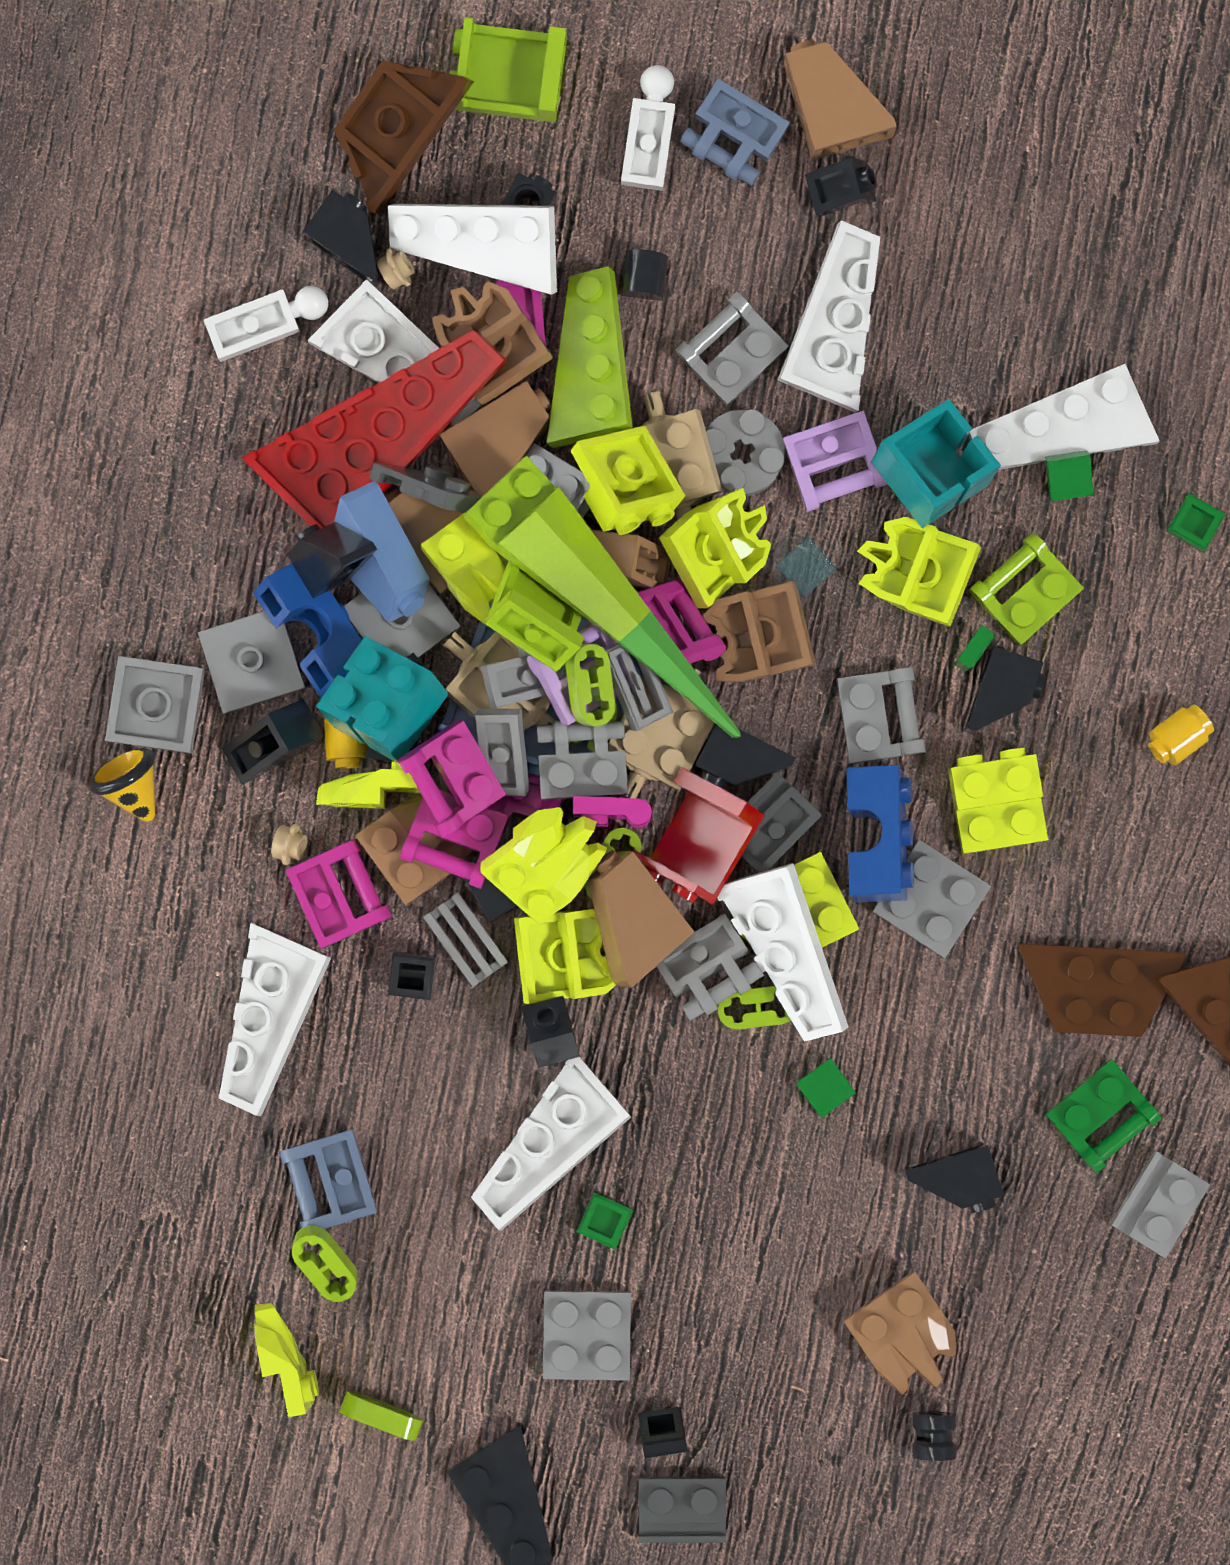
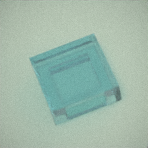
[776,537,837,598]

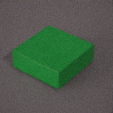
[1045,450,1094,502]
[1165,493,1226,553]
[954,625,995,673]
[795,1058,856,1118]
[576,1192,633,1250]

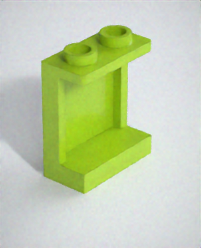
[449,17,567,123]
[485,561,584,672]

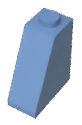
[334,481,430,623]

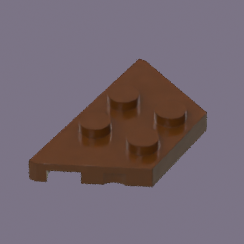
[334,60,474,214]
[1018,944,1186,1037]
[1155,956,1230,1066]

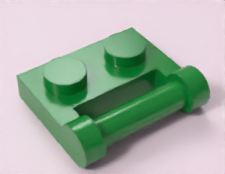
[1045,1059,1162,1174]

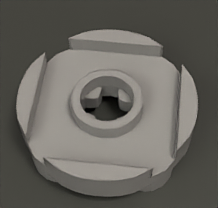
[706,409,785,496]

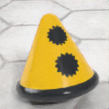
[89,748,155,822]

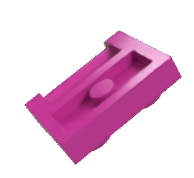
[637,579,726,663]
[397,720,506,836]
[400,790,509,889]
[573,796,652,829]
[285,839,392,949]

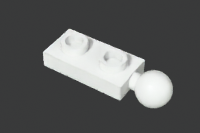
[621,65,675,191]
[204,286,328,362]

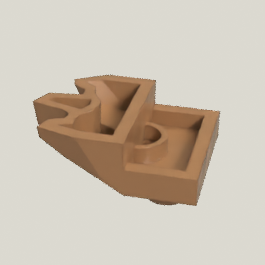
[432,281,553,406]
[702,581,816,682]
[355,793,476,906]
[843,1271,956,1395]

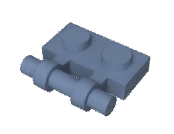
[680,79,790,186]

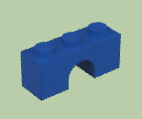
[253,564,363,698]
[847,765,914,903]

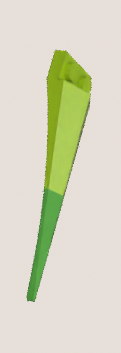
[462,456,741,738]

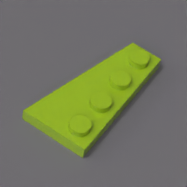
[547,266,633,448]

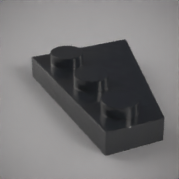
[447,1424,553,1565]

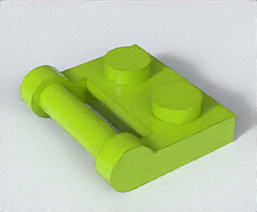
[969,532,1084,647]

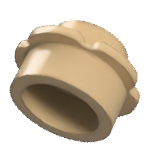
[377,248,414,290]
[271,824,307,866]

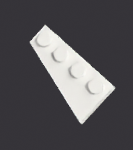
[388,204,557,294]
[778,221,880,412]
[307,279,483,425]
[968,364,1159,470]
[717,863,848,1041]
[219,923,331,1116]
[471,1057,631,1231]

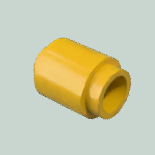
[1148,704,1214,766]
[324,719,368,769]

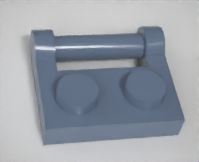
[279,1129,378,1229]

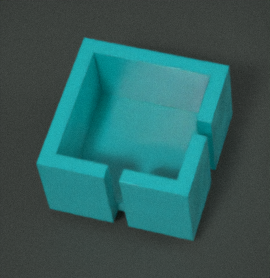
[871,399,1001,528]
[316,636,448,763]

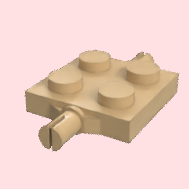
[641,391,723,520]
[443,631,555,731]
[607,669,714,798]

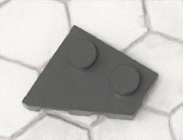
[369,462,481,513]

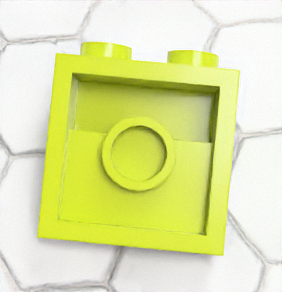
[570,425,685,535]
[948,748,1048,854]

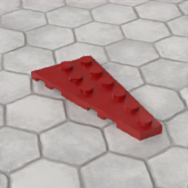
[241,330,508,529]

